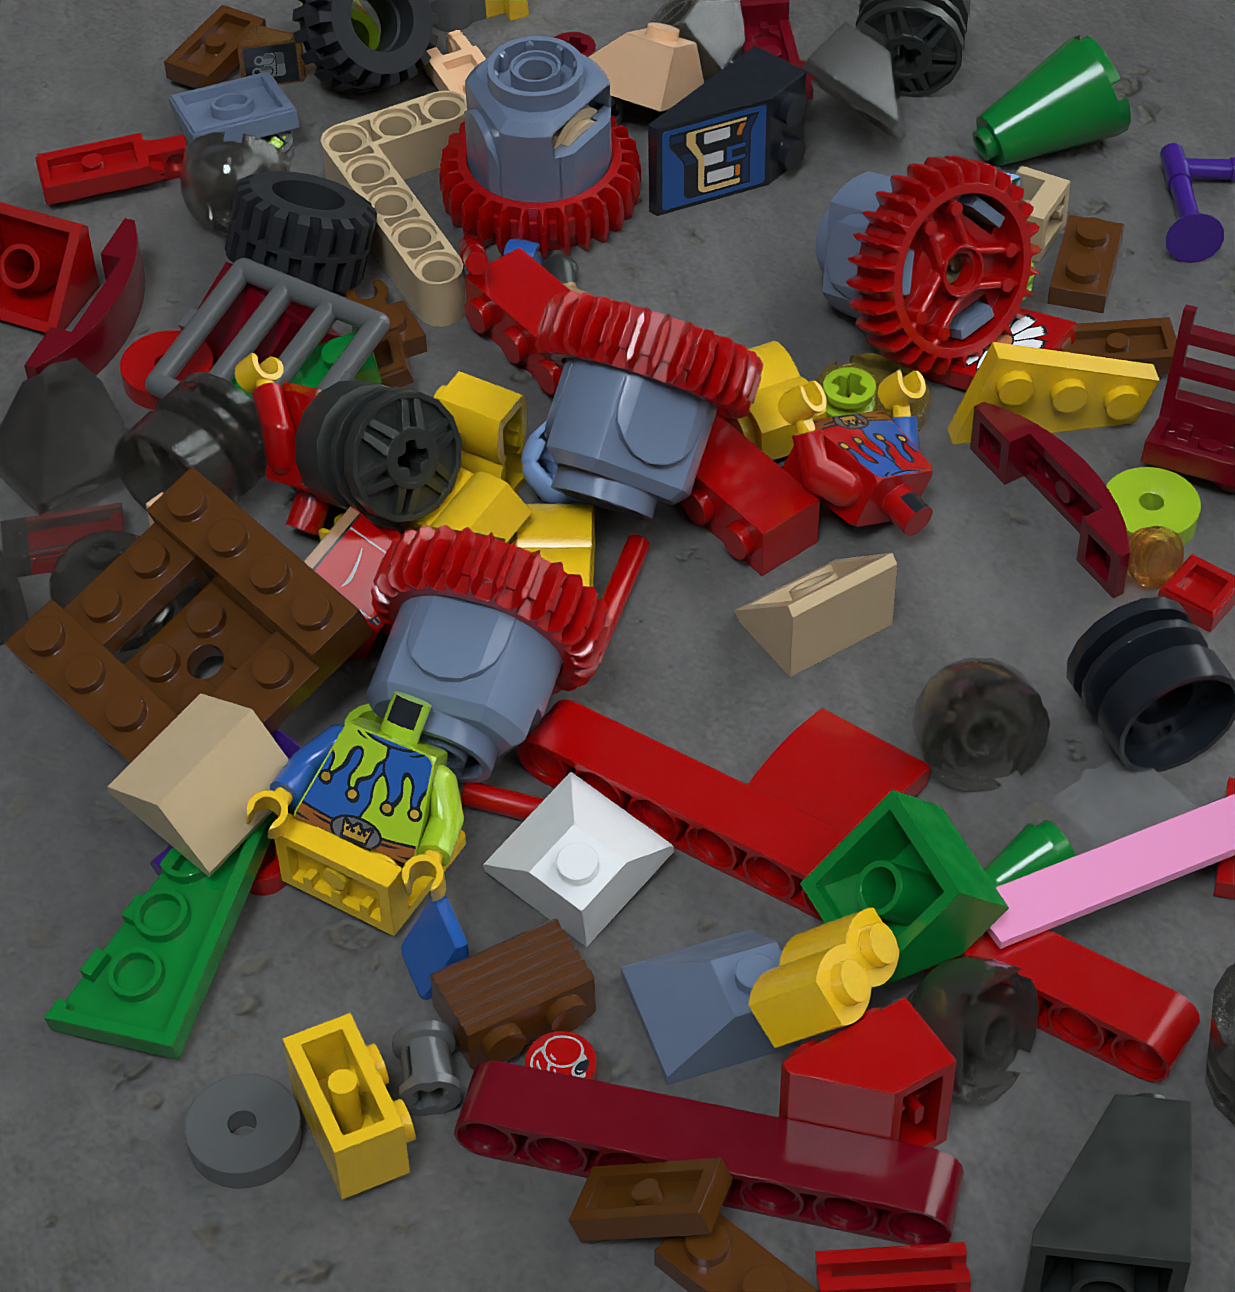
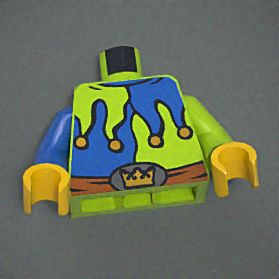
[246,691,464,901]

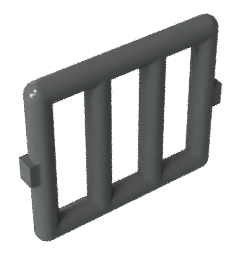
[145,258,390,443]

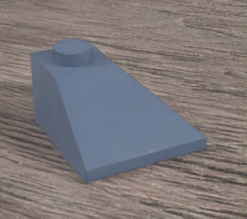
[621,929,800,1085]

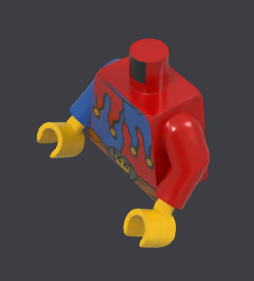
[778,370,933,536]

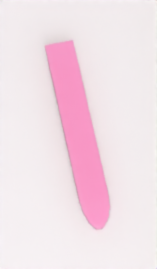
[987,794,1235,949]

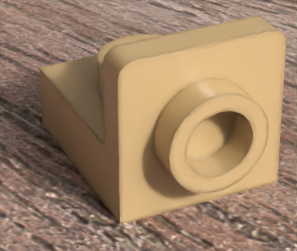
[1015,166,1070,263]

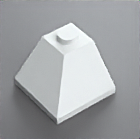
[483,772,674,947]

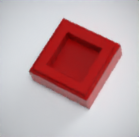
[1158,554,1235,633]

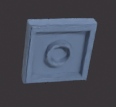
[168,72,300,153]

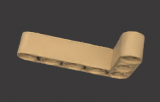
[320,91,467,327]

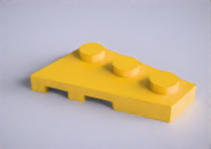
[947,342,1160,445]

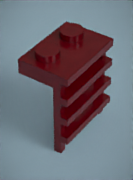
[1140,304,1235,492]

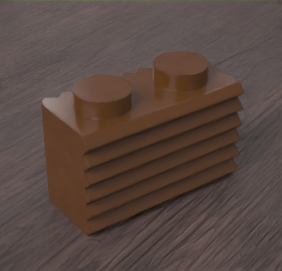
[430,918,596,1069]

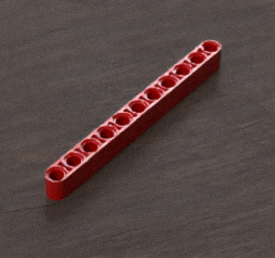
[517,699,1200,1082]

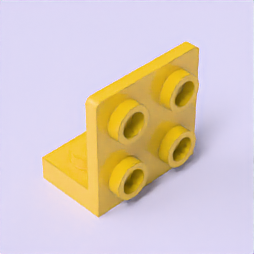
[274,813,466,936]

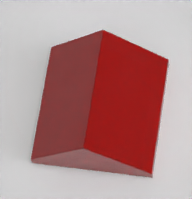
[0,202,100,333]

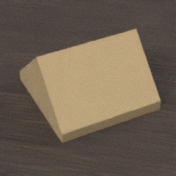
[734,553,897,677]
[107,693,289,878]

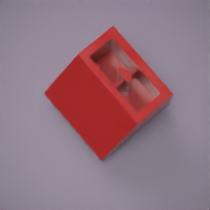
[779,997,957,1148]

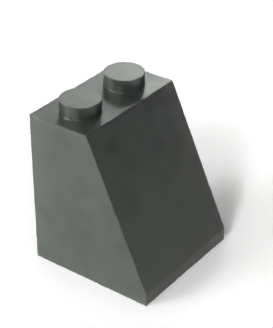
[1022,1093,1192,1292]

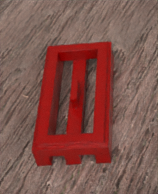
[814,1242,971,1292]

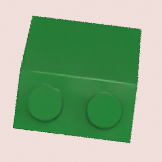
[800,789,1009,990]

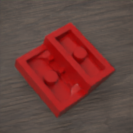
[747,708,932,833]

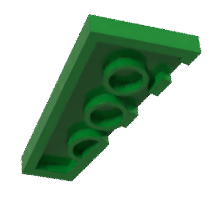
[44,812,276,1060]

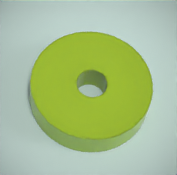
[1106,467,1201,554]

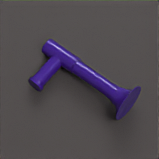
[1160,143,1235,263]

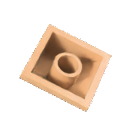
[589,22,704,111]

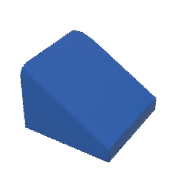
[401,896,469,1000]

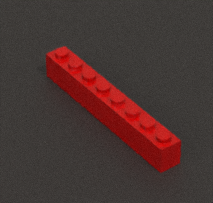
[464,247,820,576]

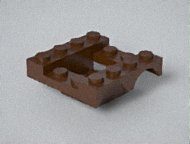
[4,466,374,763]

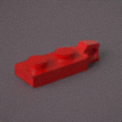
[35,133,193,205]

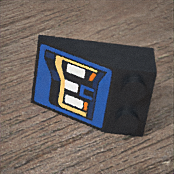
[648,45,807,216]

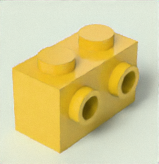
[282,1013,416,1200]

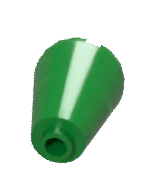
[972,34,1131,166]

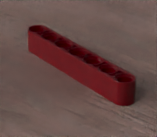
[454,1061,964,1245]

